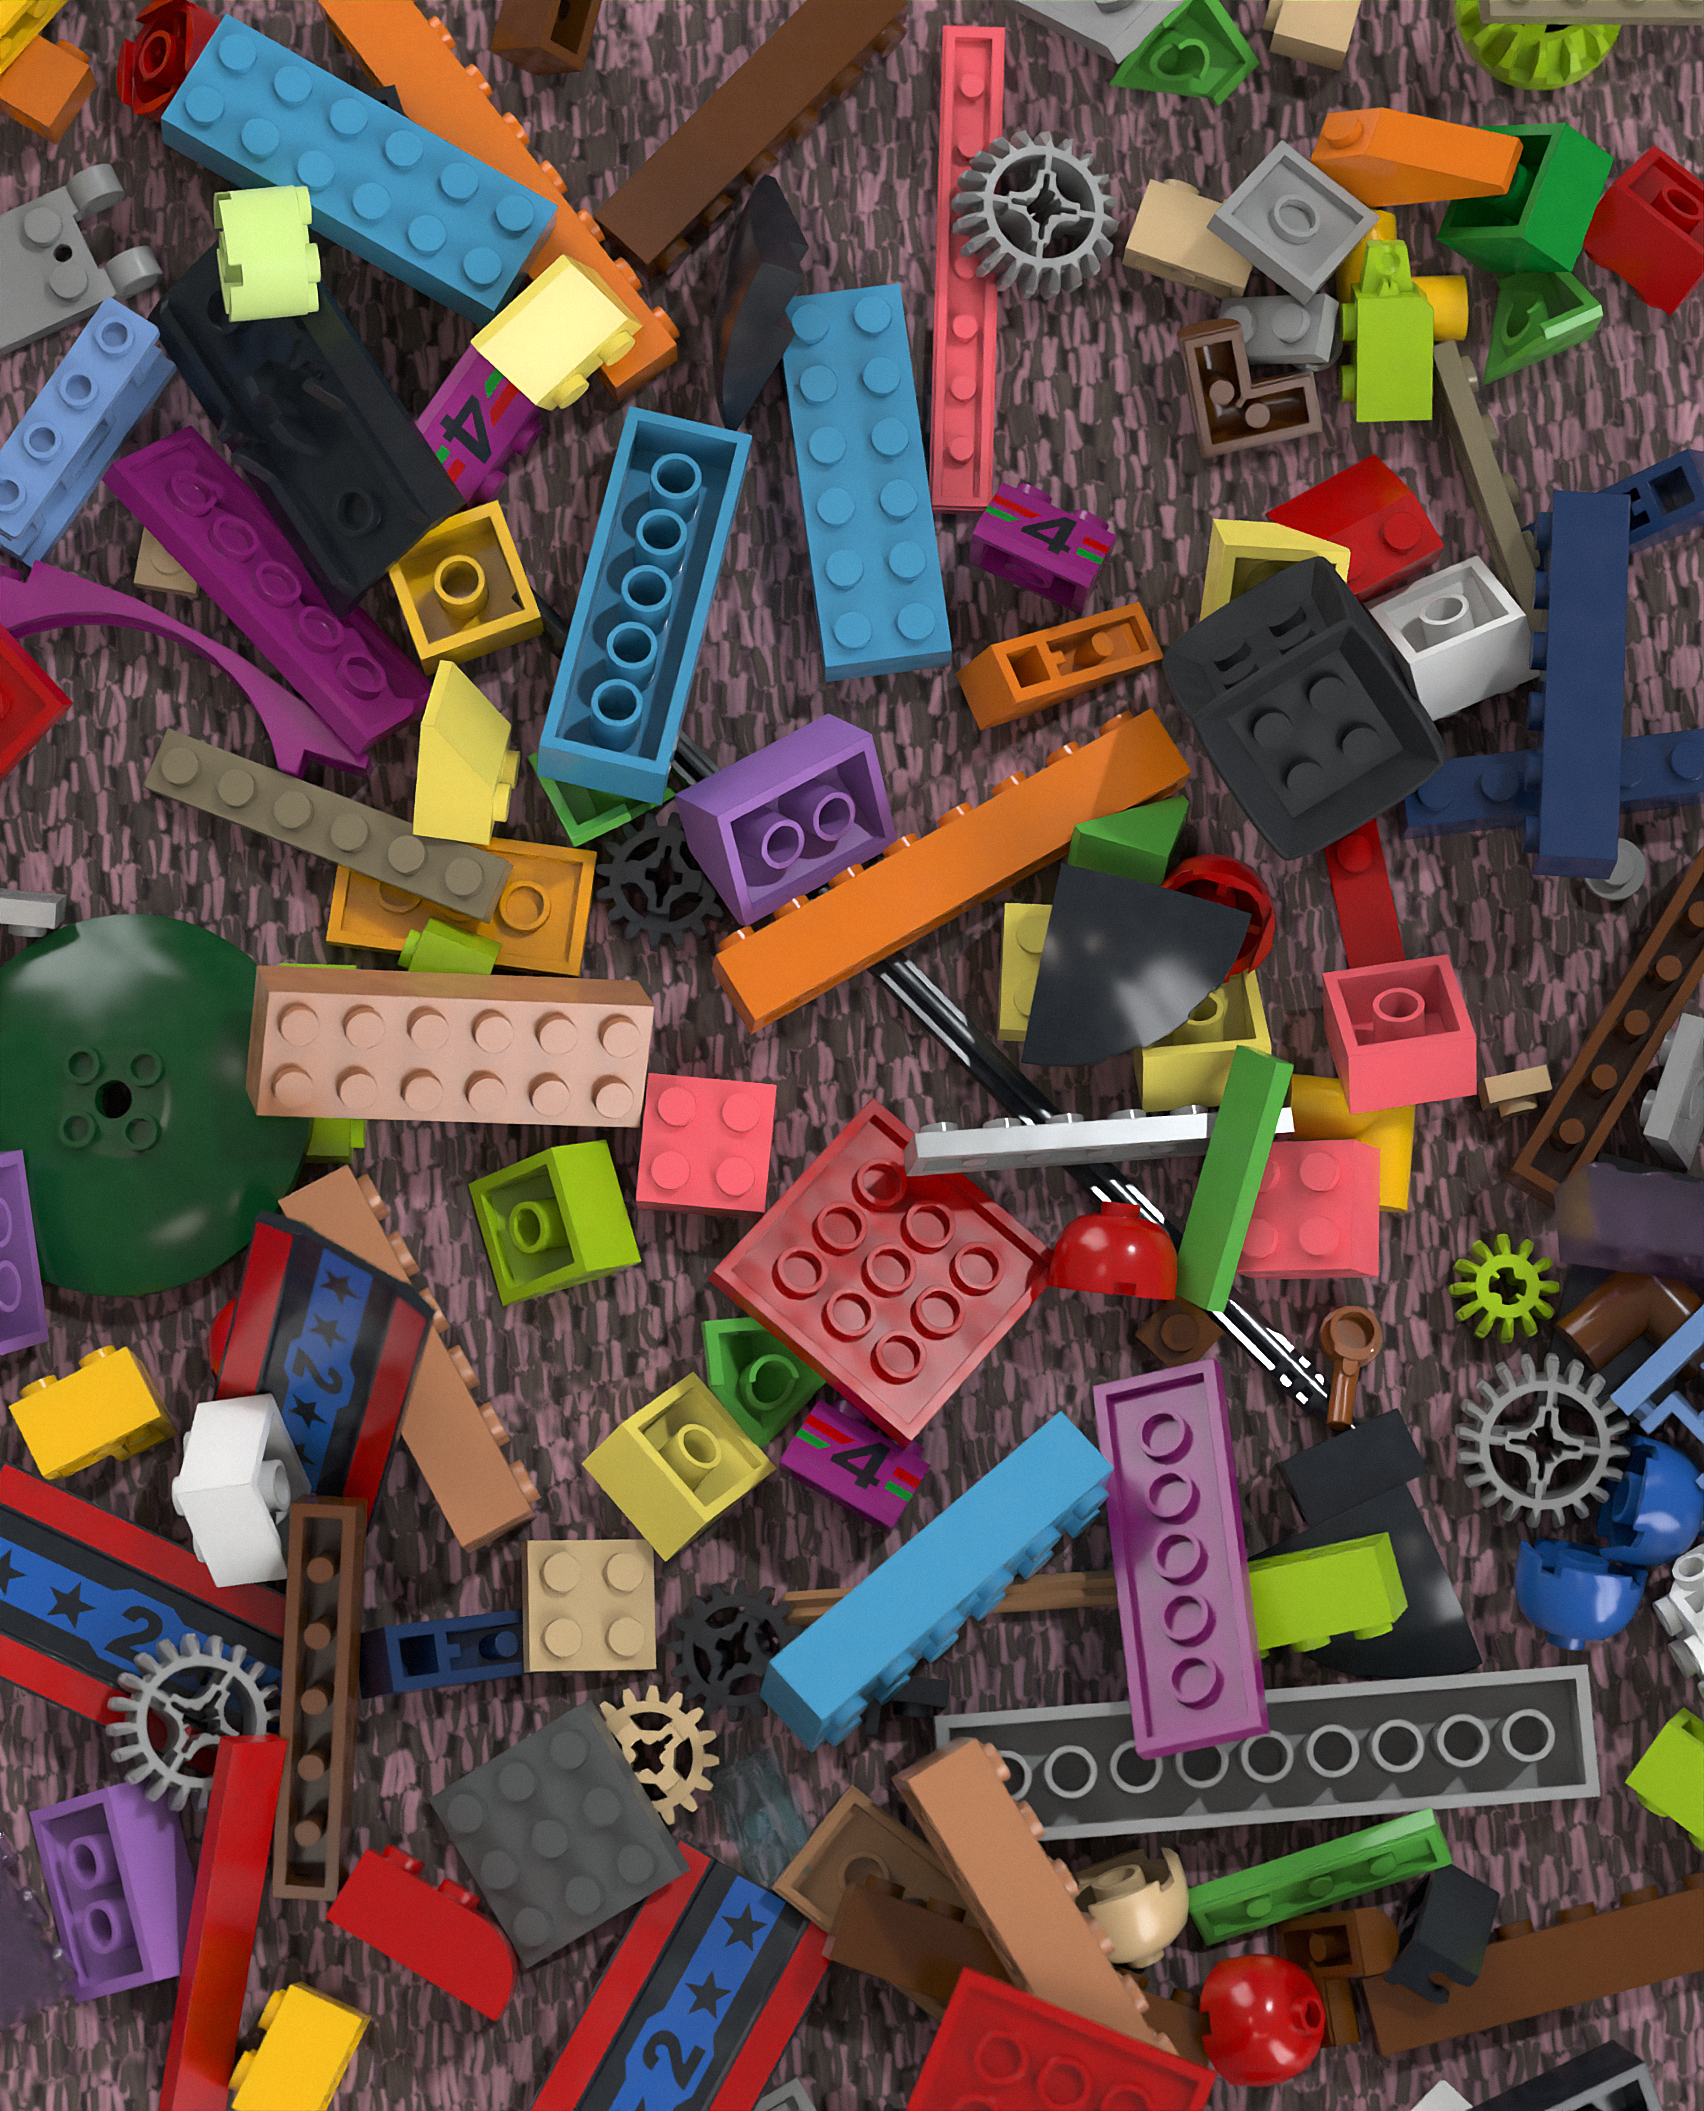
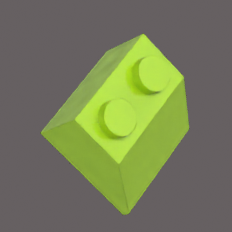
[468,1139,641,1306]

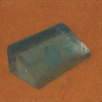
[707,1746,814,1890]

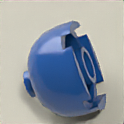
[1596,1434,1704,1568]
[1514,1537,1648,1650]

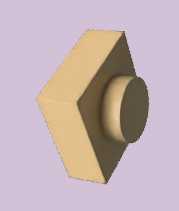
[134,526,200,598]
[1477,1065,1552,1118]

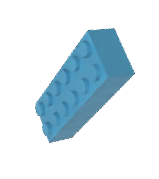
[161,13,558,328]
[781,283,952,682]
[537,406,752,805]
[759,1411,1114,1753]

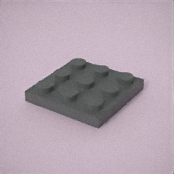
[428,1699,691,1968]

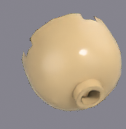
[1072,1848,1189,1969]

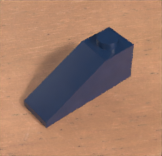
[1521,449,1704,572]
[359,1609,544,1700]

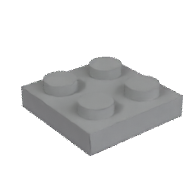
[1206,140,1380,305]
[1639,1013,1704,1170]

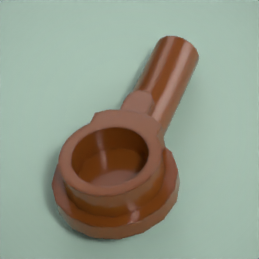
[1319,1306,1383,1431]

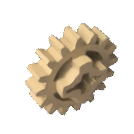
[600,1686,720,1825]

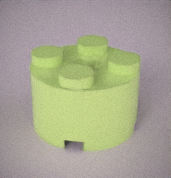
[214,185,321,322]

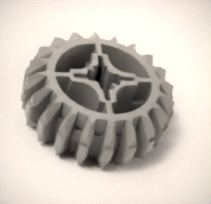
[950,130,1120,300]
[1454,1353,1631,1528]
[105,1633,281,1813]

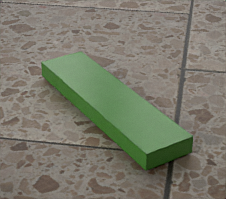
[1175,1045,1294,1313]
[1188,1807,1453,1946]

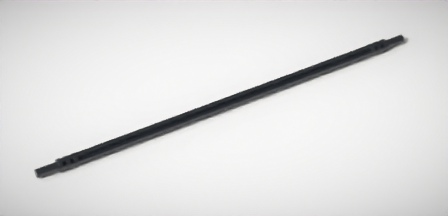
[511,586,1361,1435]

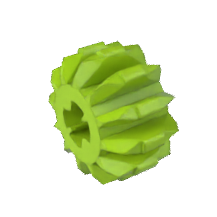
[1448,1234,1560,1345]

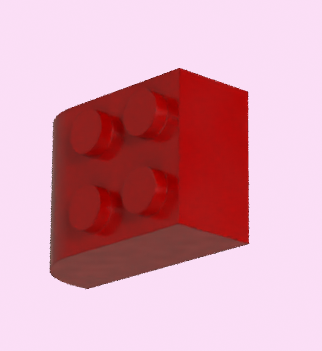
[325,1844,519,2022]

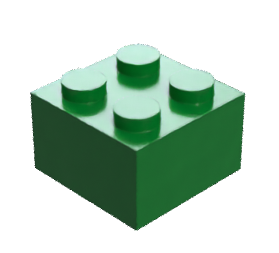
[1436,123,1614,273]

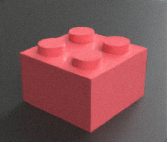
[1322,954,1477,1114]
[636,1073,777,1220]
[1235,1139,1380,1280]

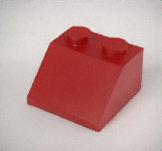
[1583,144,1704,316]
[1265,454,1445,604]

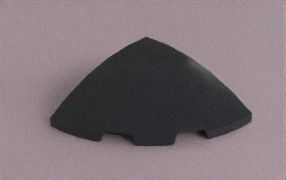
[712,174,809,431]
[1021,863,1252,1067]
[1247,1483,1483,1679]

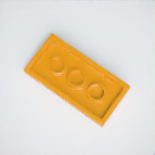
[326,837,598,978]

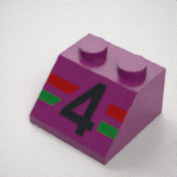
[415,344,543,512]
[968,482,1117,616]
[779,1397,931,1535]

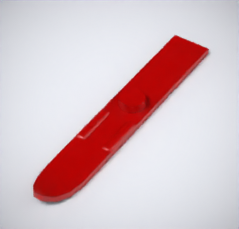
[1324,817,1406,969]

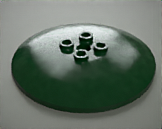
[0,913,314,1297]

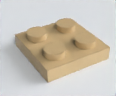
[521,1539,656,1673]

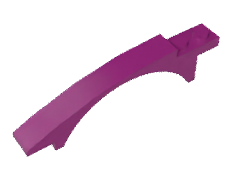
[0,560,374,781]

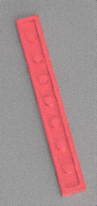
[929,25,1005,515]

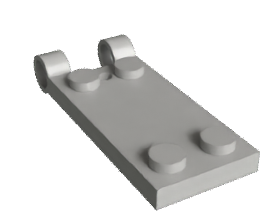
[0,164,164,357]

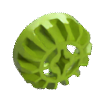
[1454,0,1622,90]

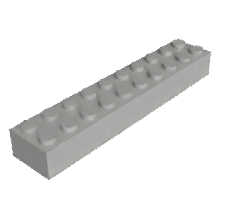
[933,1664,1600,1841]

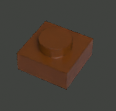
[1133,1295,1225,1368]

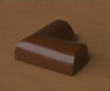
[1177,318,1323,459]
[1553,1242,1704,1382]
[1275,1908,1399,2048]

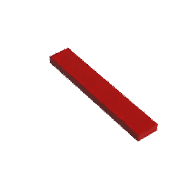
[158,1734,287,2111]

